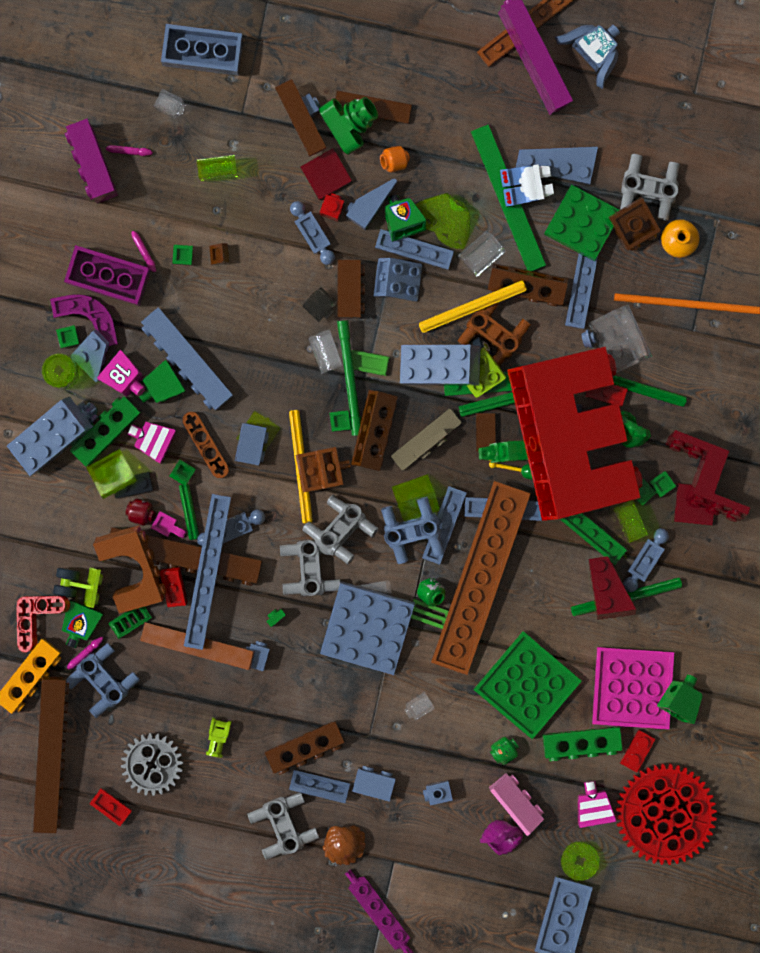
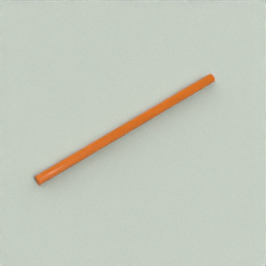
[614,293,760,314]

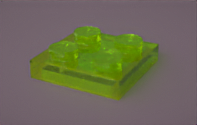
[87,449,137,499]

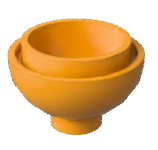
[661,220,699,258]

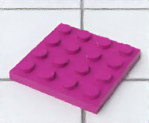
[592,647,674,729]

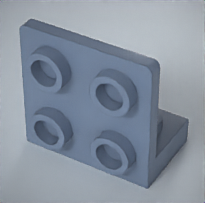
[374,258,422,302]

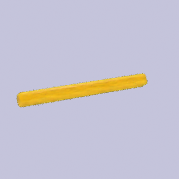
[419,281,527,333]
[289,410,313,524]

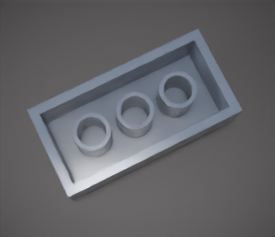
[161,24,243,76]
[400,345,481,385]
[7,397,93,476]

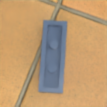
[289,770,350,803]

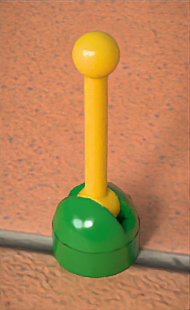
[489,461,533,480]

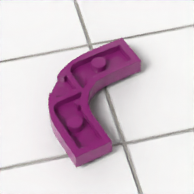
[50,294,118,346]

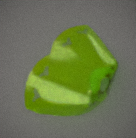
[415,193,470,249]

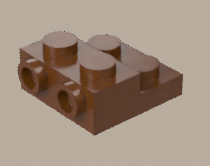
[608,197,661,251]

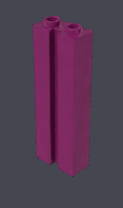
[498,0,573,115]

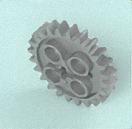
[121,733,184,796]

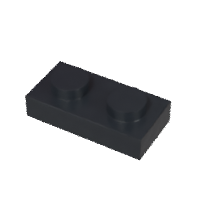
[111,472,153,499]

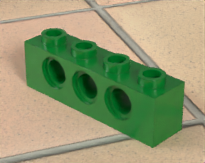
[69,396,142,467]
[542,726,622,761]

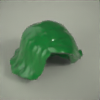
[621,411,651,448]

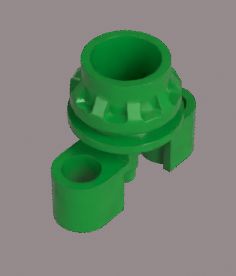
[319,97,378,155]

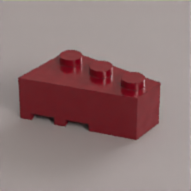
[588,556,636,620]

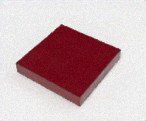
[300,148,352,200]
[674,484,716,526]

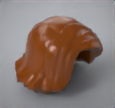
[323,825,366,865]

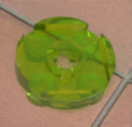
[561,841,599,881]

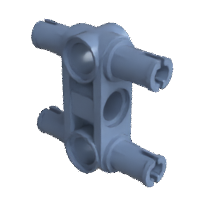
[381,497,444,564]
[66,643,140,718]

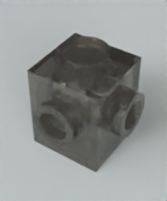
[302,287,337,322]

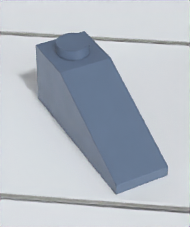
[345,179,397,230]

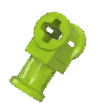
[206,717,231,758]

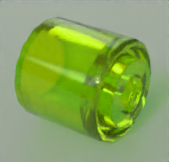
[42,353,80,390]

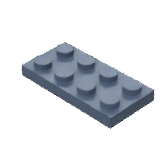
[534,876,593,953]

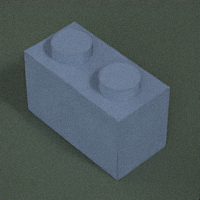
[235,423,269,466]
[352,766,395,802]

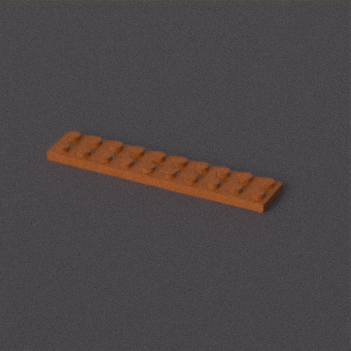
[431,481,531,675]

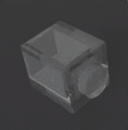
[154,89,185,119]
[404,691,435,721]

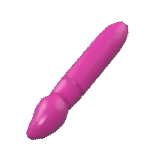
[106,145,152,156]
[131,231,156,272]
[67,637,103,670]

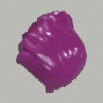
[480,820,523,855]

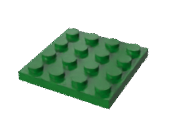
[473,631,581,739]

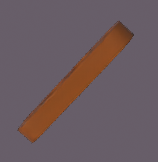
[183,412,229,479]

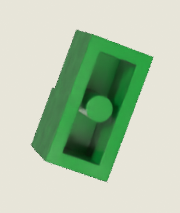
[478,440,528,463]

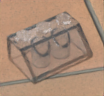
[588,305,652,373]

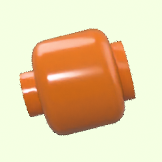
[380,146,410,173]

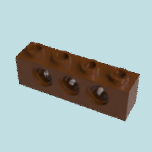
[488,263,568,306]
[351,390,397,471]
[264,720,345,775]

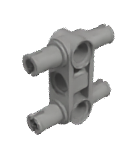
[620,154,680,221]
[302,494,379,565]
[280,540,340,596]
[247,792,319,860]

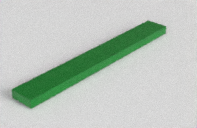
[470,124,546,271]

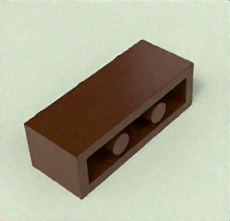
[338,260,365,319]

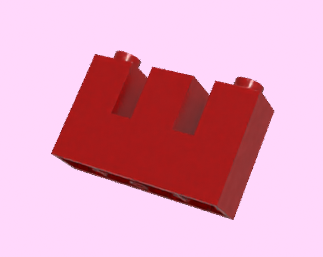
[507,347,642,521]

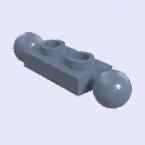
[290,201,335,265]
[197,510,265,547]
[623,528,669,592]

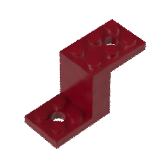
[665,430,750,522]

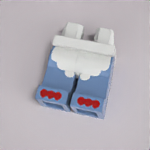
[500,165,554,207]

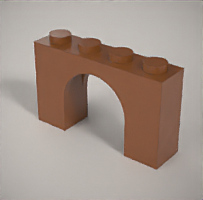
[93,525,166,614]

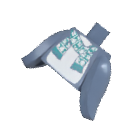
[555,25,620,89]

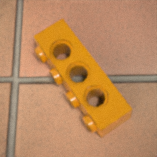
[0,638,62,714]

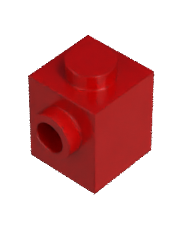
[320,193,344,222]

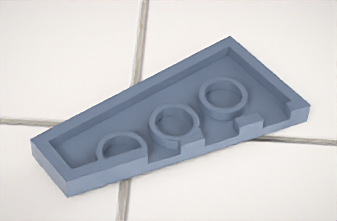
[515,147,598,185]

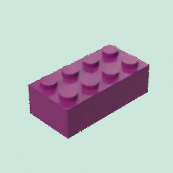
[64,119,118,204]
[64,245,151,307]

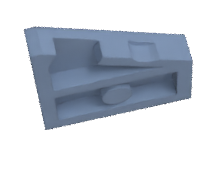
[70,329,109,382]

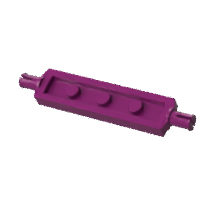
[345,869,413,953]

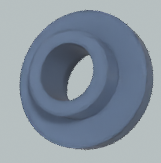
[581,329,597,348]

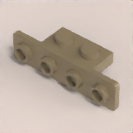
[391,409,461,470]

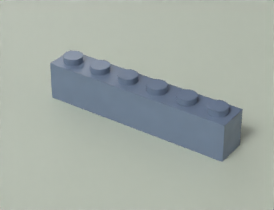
[141,307,234,411]

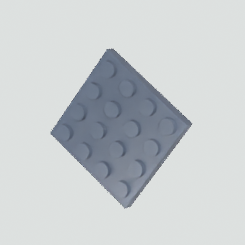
[320,581,415,675]

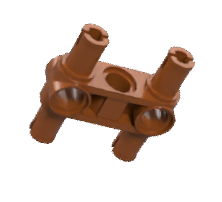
[457,302,531,367]

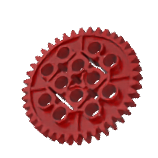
[615,763,717,865]

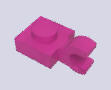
[151,511,187,538]

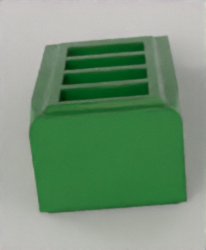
[109,606,152,639]

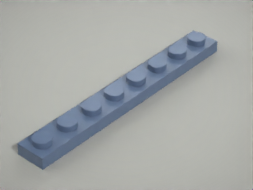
[184,494,231,650]

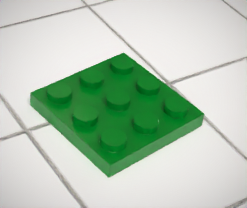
[544,184,619,262]

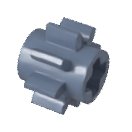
[77,401,98,424]

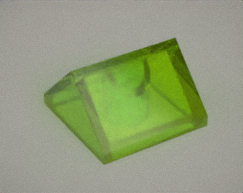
[392,474,440,521]

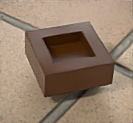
[209,243,229,265]

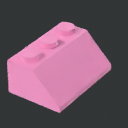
[489,773,544,836]

